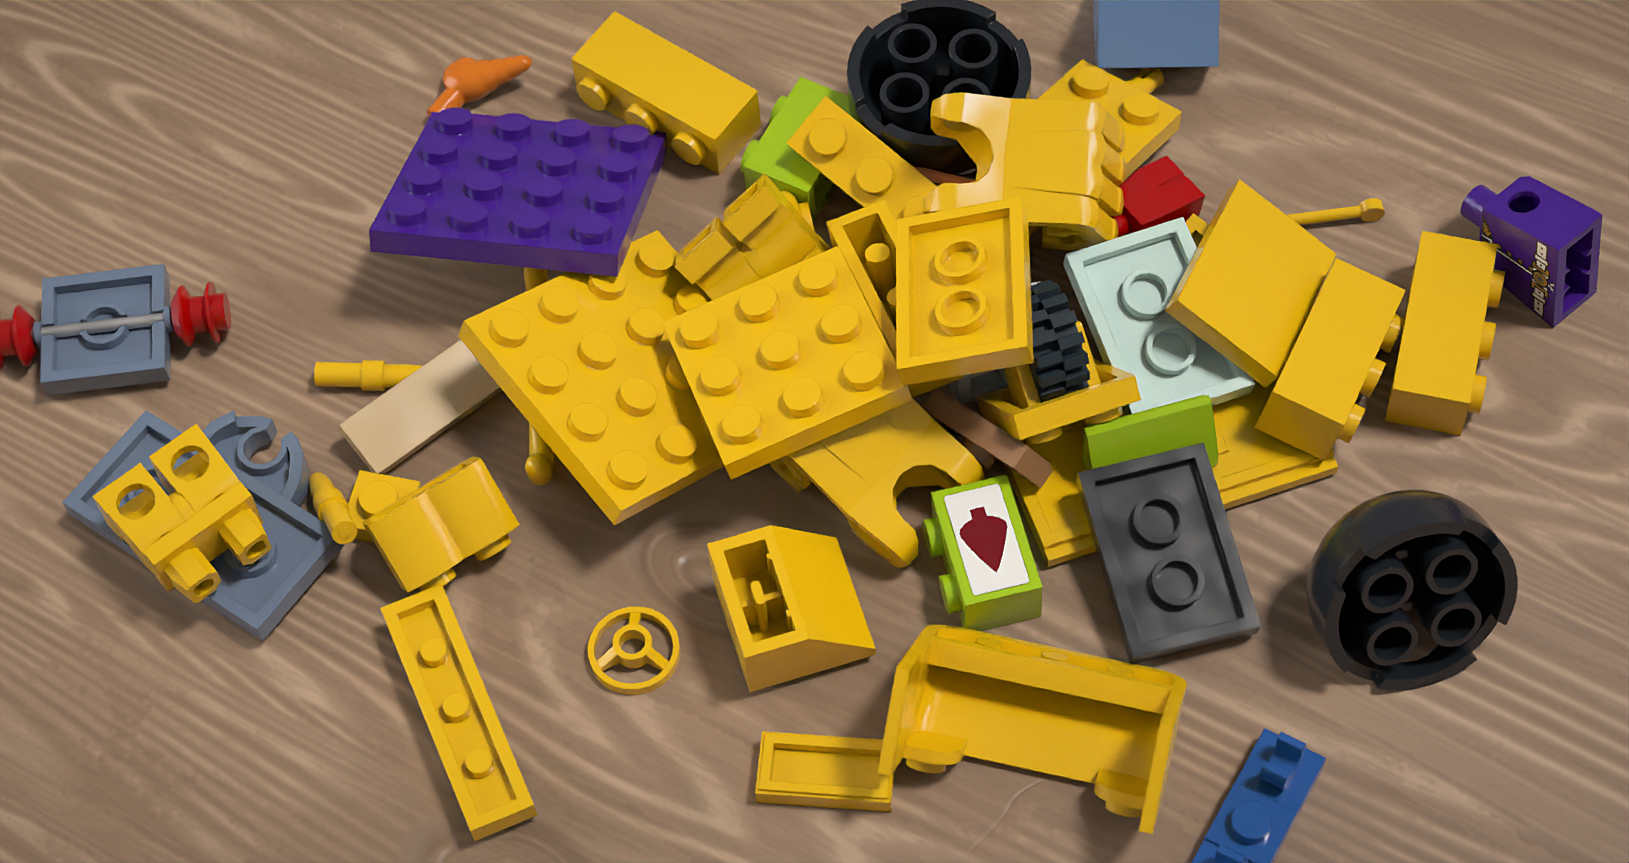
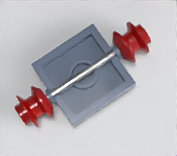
[0,264,231,395]

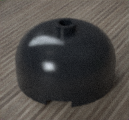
[847,0,1031,176]
[1307,489,1518,691]

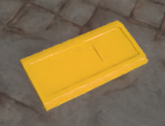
[1003,362,1339,567]

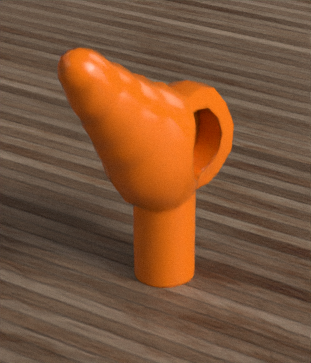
[426,55,532,117]

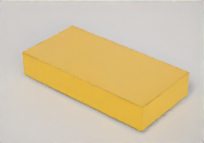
[755,731,895,812]

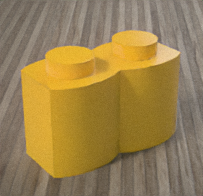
[362,456,520,592]

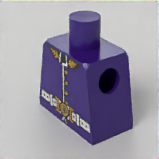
[1460,176,1603,328]

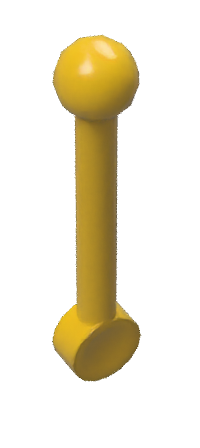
[1287,198,1385,225]

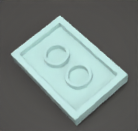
[1063,217,1255,415]

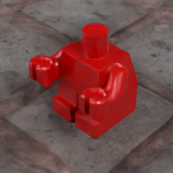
[1110,155,1205,238]

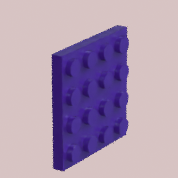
[369,108,667,277]

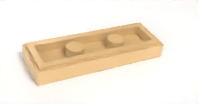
[339,340,502,475]

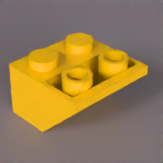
[707,525,876,692]

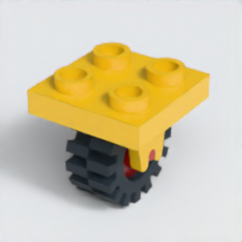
[976,280,1141,444]

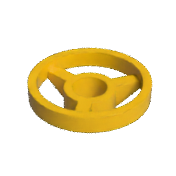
[588,606,680,695]

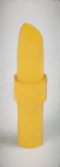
[314,360,422,391]
[309,472,357,544]

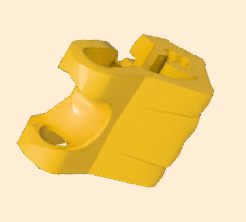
[923,93,1126,251]
[769,398,986,568]

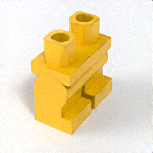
[675,174,830,300]
[92,424,272,603]

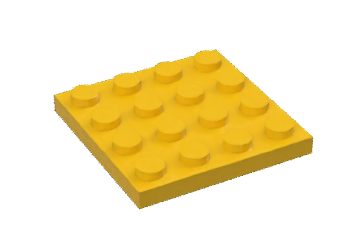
[458,230,725,525]

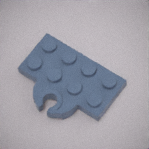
[62,410,345,641]

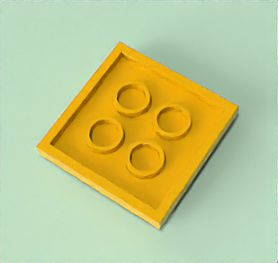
[662,246,912,480]

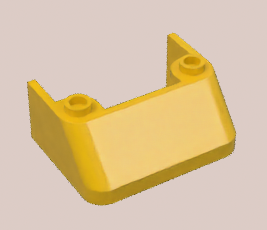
[877,625,1187,834]

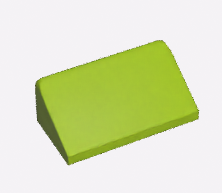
[1082,394,1219,470]

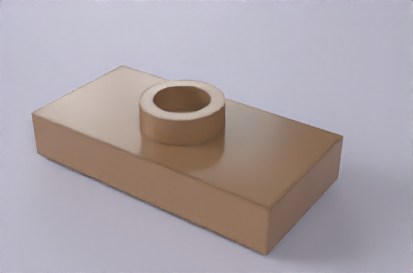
[922,390,1053,488]

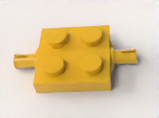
[1038,59,1182,187]

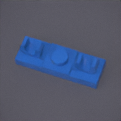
[1192,728,1326,863]

